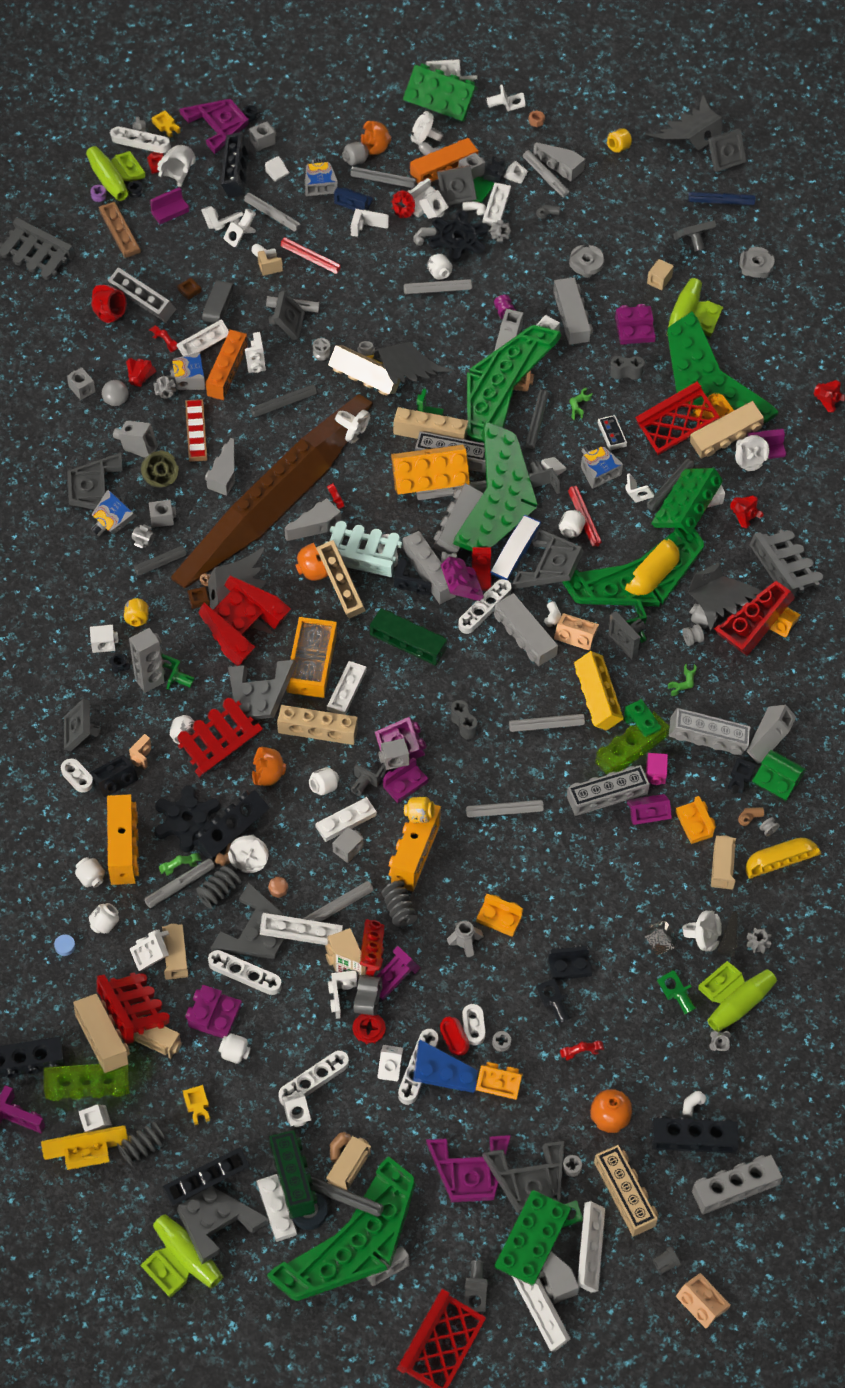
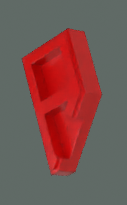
[147,152,164,174]

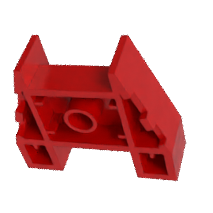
[198,575,291,666]

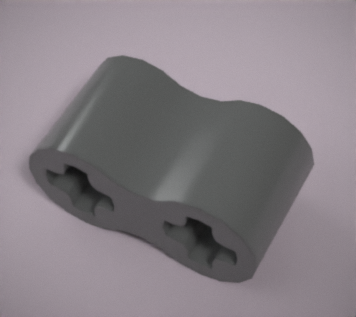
[609,356,644,380]
[450,700,477,739]
[354,975,383,1016]

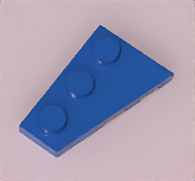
[413,1040,478,1093]

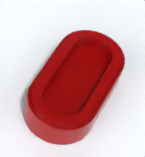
[440,1017,470,1056]

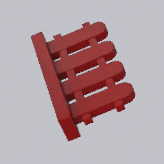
[177,698,263,777]
[97,972,170,1044]

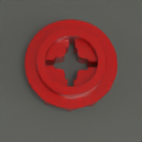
[390,191,415,218]
[353,1014,386,1045]

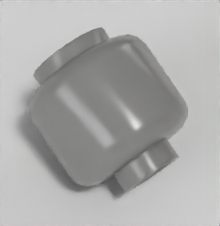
[342,142,368,166]
[689,603,719,629]

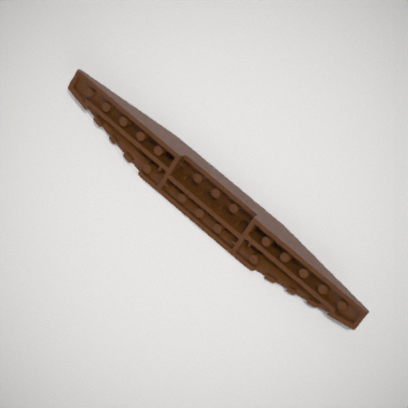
[171,394,373,589]

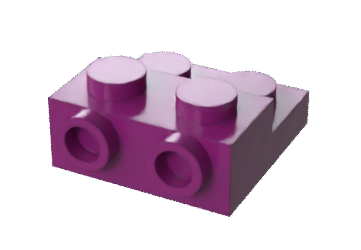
[615,304,656,345]
[440,556,484,601]
[375,717,427,760]
[186,985,242,1038]

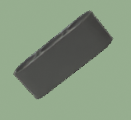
[202,280,234,323]

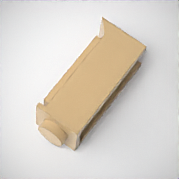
[711,835,736,890]
[162,924,188,980]
[134,1016,182,1059]
[326,1136,371,1190]

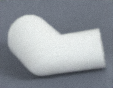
[462,201,486,215]
[252,244,277,259]
[544,601,561,627]
[682,1091,706,1119]

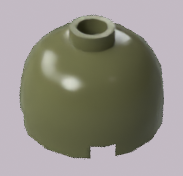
[141,451,179,488]

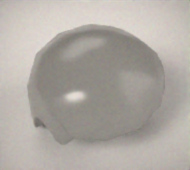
[102,380,129,406]

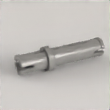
[266,296,320,313]

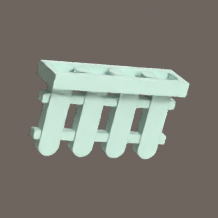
[325,521,402,577]

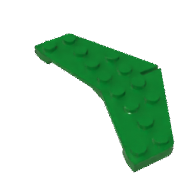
[667,312,778,425]
[467,325,562,443]
[453,422,538,551]
[562,528,704,606]
[267,1156,415,1301]

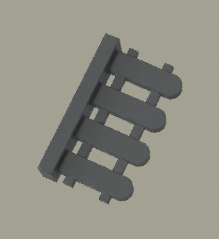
[0,217,75,280]
[750,529,823,596]

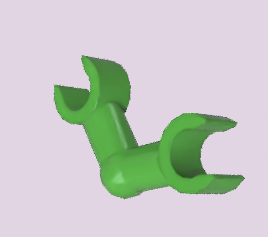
[569,388,592,420]
[668,664,696,696]
[159,853,202,876]

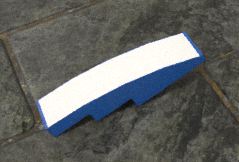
[490,515,541,581]

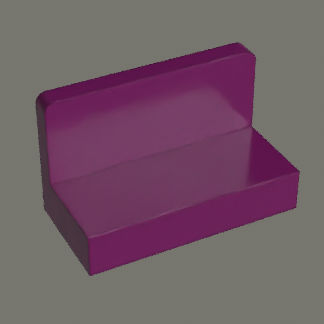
[150,187,190,224]
[748,429,786,459]
[627,794,672,825]

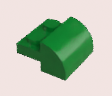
[752,750,806,802]

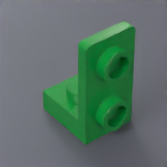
[417,388,444,416]
[624,699,661,737]

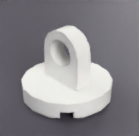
[411,111,443,144]
[335,410,370,444]
[735,435,769,471]
[228,835,269,873]
[682,911,722,952]

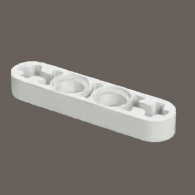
[110,127,171,153]
[458,579,511,634]
[208,950,282,995]
[398,1029,438,1105]
[279,1051,349,1105]

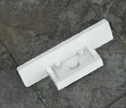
[426,59,478,82]

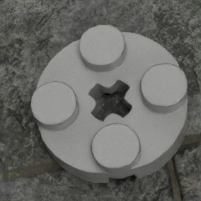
[569,245,604,278]
[739,247,775,278]

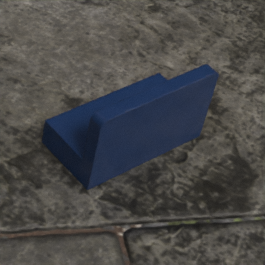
[334,187,373,211]

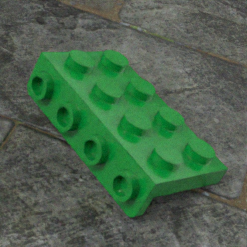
[403,64,478,122]
[651,468,723,534]

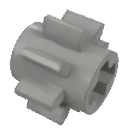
[489,220,511,242]
[154,376,176,399]
[132,524,155,548]
[747,928,771,953]

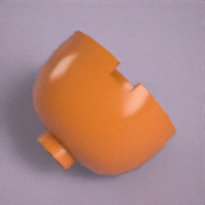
[361,121,391,155]
[295,543,328,581]
[252,747,286,786]
[590,1089,632,1133]

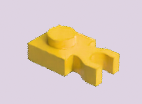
[151,110,180,138]
[183,1085,210,1125]

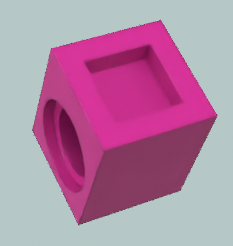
[646,753,668,785]

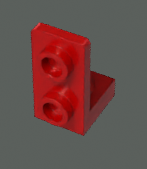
[472,547,491,591]

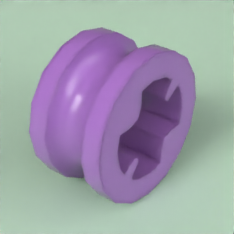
[91,185,106,202]

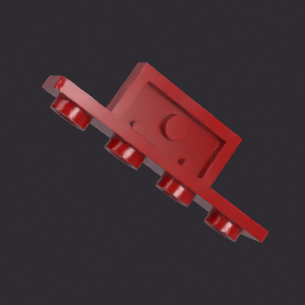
[359,919,385,976]

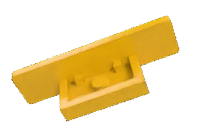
[41,1125,128,1170]

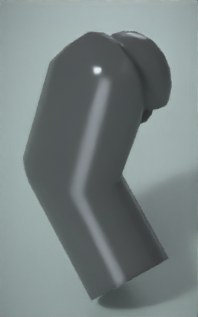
[536,205,560,219]

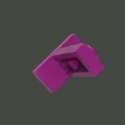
[375,946,420,1000]
[0,1086,45,1134]

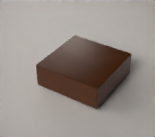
[177,278,202,300]
[187,586,210,609]

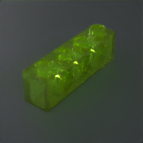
[595,711,670,775]
[44,1064,130,1101]

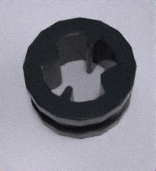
[127,181,143,198]

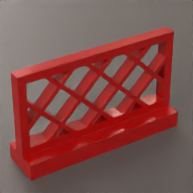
[635,381,720,455]
[396,1289,486,1388]

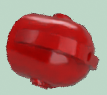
[91,285,127,323]

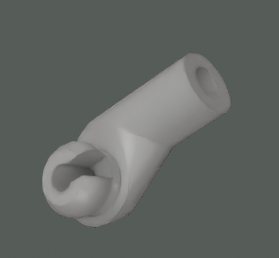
[418,141,442,155]
[413,227,436,246]

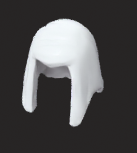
[157,145,196,187]

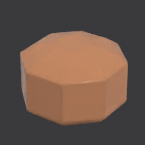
[528,110,545,127]
[268,877,288,898]

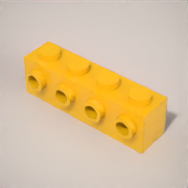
[574,651,624,731]

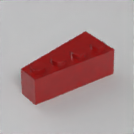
[714,581,795,656]

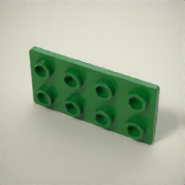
[495,1190,571,1286]

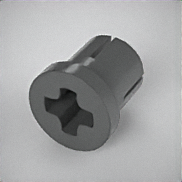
[652,1247,681,1275]

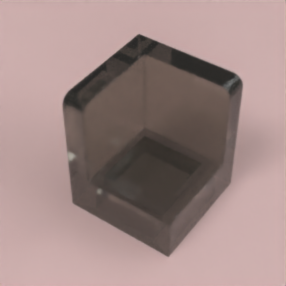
[645,919,677,955]

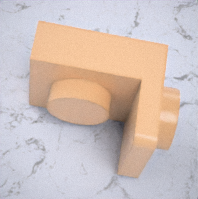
[129,734,151,769]

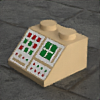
[325,928,366,980]

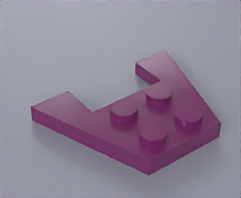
[180,99,248,154]
[426,1135,511,1202]

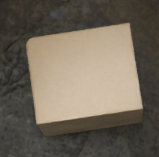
[257,250,283,276]
[647,259,674,290]

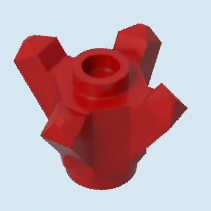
[126,358,156,387]
[814,380,845,413]
[730,496,764,528]

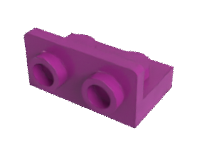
[383,757,428,803]

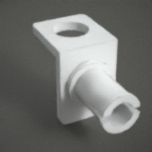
[487,85,526,111]
[224,209,256,247]

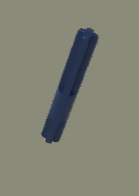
[688,192,755,205]

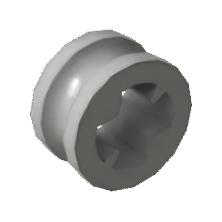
[760,817,780,836]
[492,1031,511,1052]
[562,1155,582,1177]

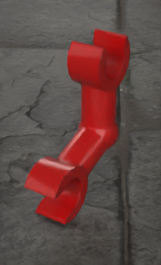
[149,325,178,353]
[327,483,345,510]
[560,1041,605,1060]

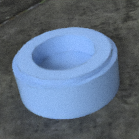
[54,935,75,956]

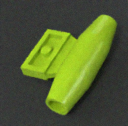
[86,146,145,201]
[668,278,723,337]
[698,961,777,1032]
[141,1214,223,1298]

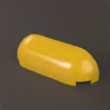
[625,539,680,595]
[746,837,821,879]

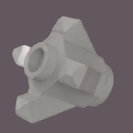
[447,921,484,957]

